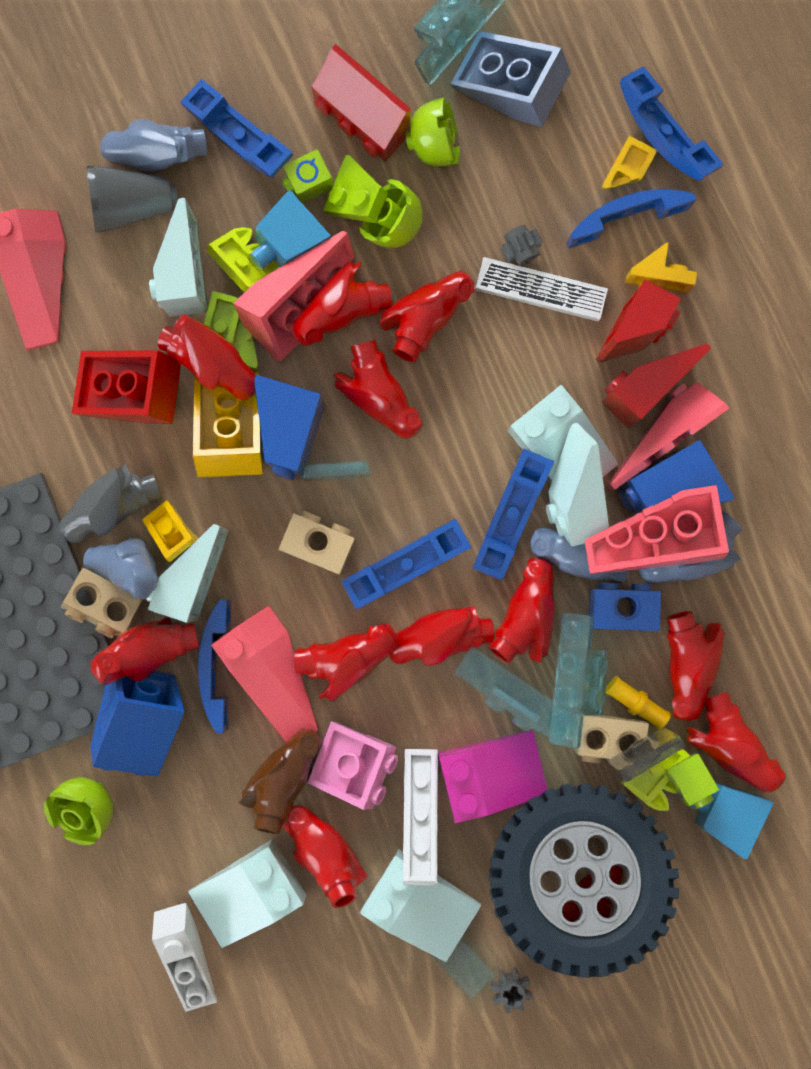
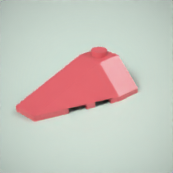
[0,209,67,350]
[233,231,355,362]
[605,382,729,492]
[584,485,729,574]
[211,606,319,742]

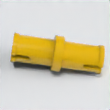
[605,676,671,730]

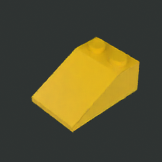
[193,373,263,477]

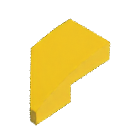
[601,135,657,190]

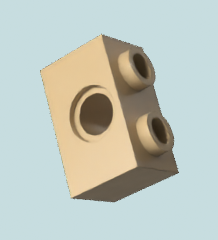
[278,511,356,575]

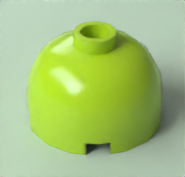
[406,97,460,167]
[359,179,423,249]
[43,777,114,845]

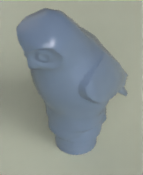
[100,119,207,173]
[639,511,743,584]
[530,528,628,582]
[83,535,158,599]

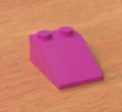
[438,730,548,823]

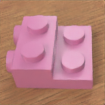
[307,721,398,810]

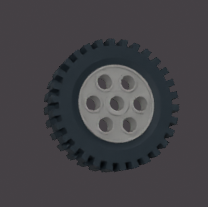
[489,783,679,978]

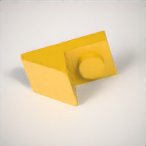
[625,242,697,293]
[142,500,199,562]

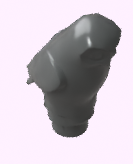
[59,464,161,544]

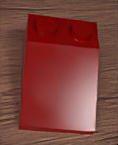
[602,343,711,428]
[72,350,181,424]

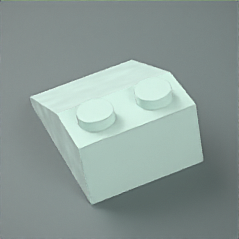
[149,198,208,317]
[507,385,618,484]
[546,423,609,546]
[147,524,230,623]
[188,839,306,948]
[360,849,481,962]

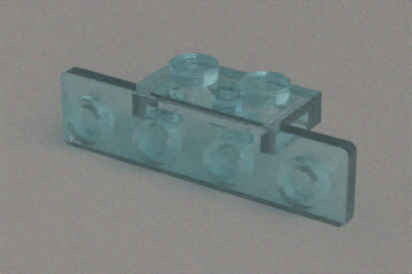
[414,0,505,85]
[549,613,608,748]
[455,648,579,746]

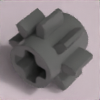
[501,225,543,266]
[491,967,532,1014]

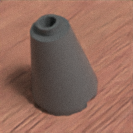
[87,165,178,233]

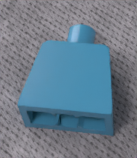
[249,190,331,270]
[690,782,774,860]

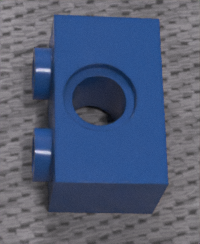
[589,583,661,631]

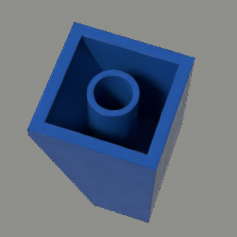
[254,375,325,481]
[618,440,734,514]
[90,671,185,777]

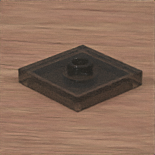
[607,727,685,782]

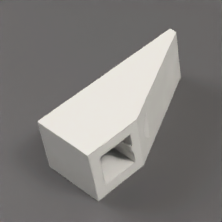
[152,903,217,1012]

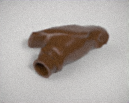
[239,728,323,835]

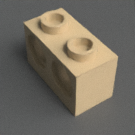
[60,568,142,638]
[573,712,649,767]

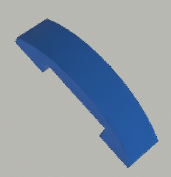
[620,66,724,181]
[180,79,294,178]
[567,189,696,249]
[473,448,554,580]
[341,519,471,610]
[198,600,231,733]

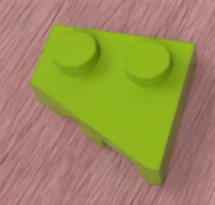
[323,155,388,223]
[204,291,259,371]

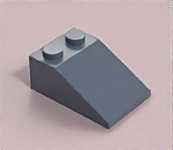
[450,31,571,127]

